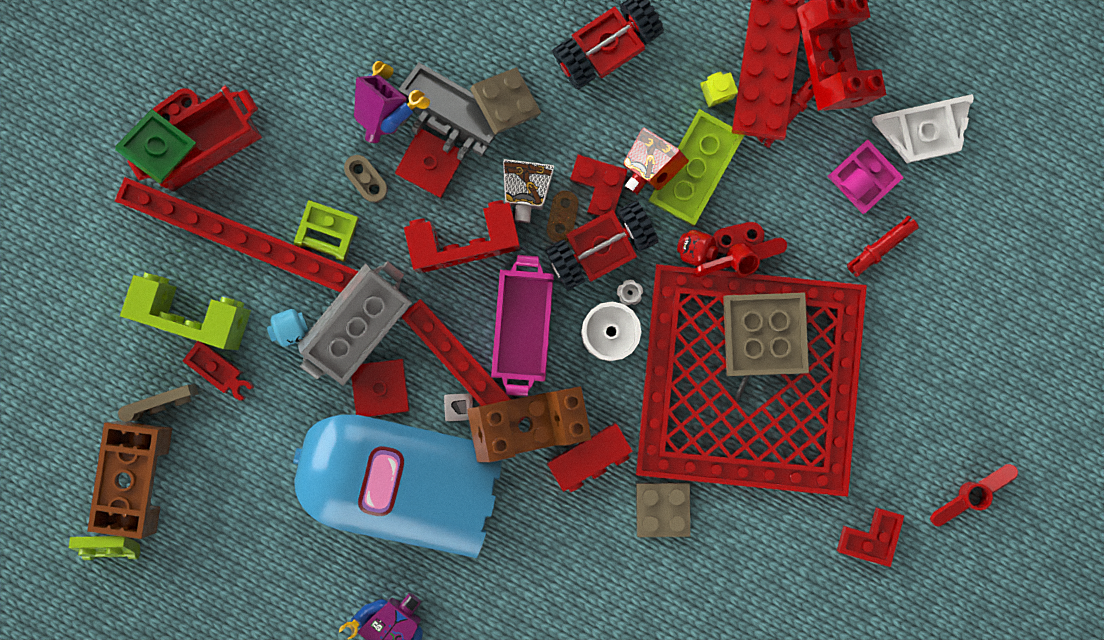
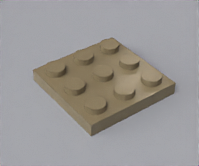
[723,293,809,376]

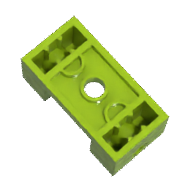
[120,272,251,350]

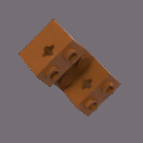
[467,386,592,462]
[87,421,172,539]

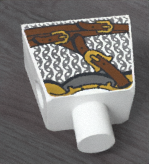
[503,159,554,223]

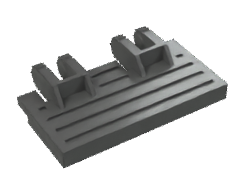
[398,62,497,161]

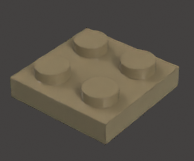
[470,67,541,135]
[636,482,691,537]

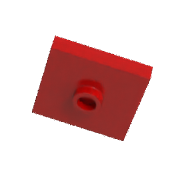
[395,129,462,199]
[351,359,410,417]

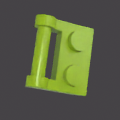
[294,200,360,262]
[68,536,140,560]

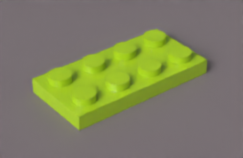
[648,109,744,227]

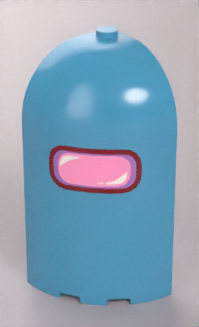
[293,415,502,558]

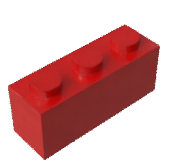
[547,423,633,493]

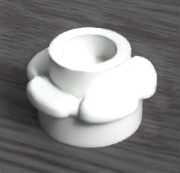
[617,280,643,305]

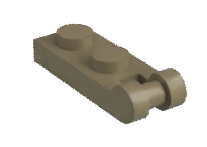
[118,384,199,422]

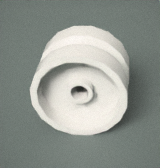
[581,302,641,361]

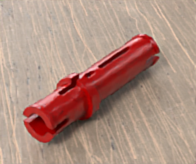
[757,77,814,148]
[847,216,919,277]

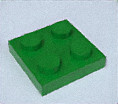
[115,109,196,184]

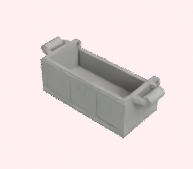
[298,261,412,386]

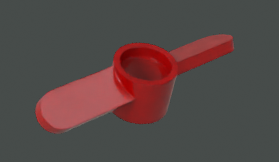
[695,238,787,276]
[930,464,1018,526]

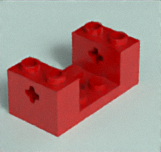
[797,0,887,111]
[404,200,521,274]

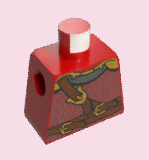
[624,127,689,195]

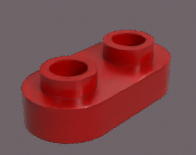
[153,88,201,122]
[713,222,764,255]

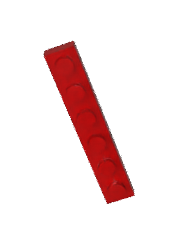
[401,299,526,424]

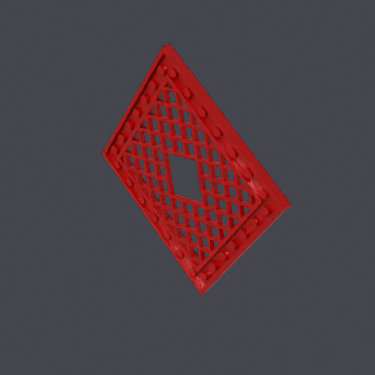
[635,264,867,497]

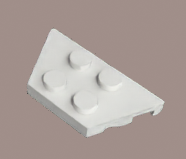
[872,94,974,163]

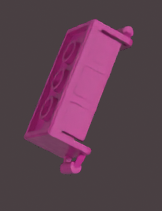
[491,255,554,397]

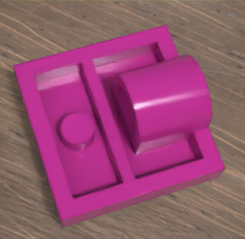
[827,139,904,214]

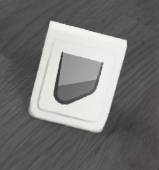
[444,393,473,421]

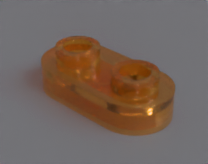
[547,190,578,243]

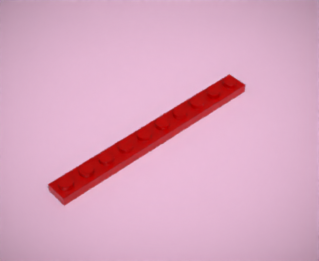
[115,177,358,292]

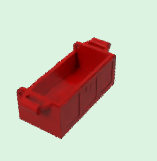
[127,85,263,192]

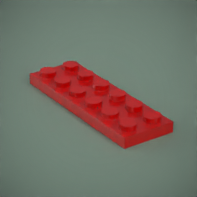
[731,0,805,141]

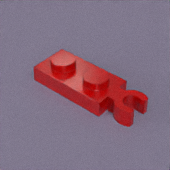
[182,341,254,401]

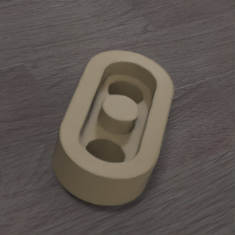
[344,155,388,203]

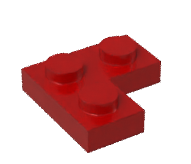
[570,155,628,217]
[837,507,904,567]

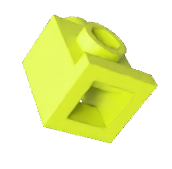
[700,72,738,108]

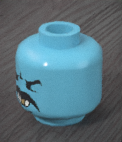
[267,309,308,347]

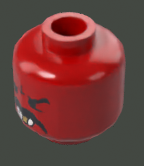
[677,229,719,267]

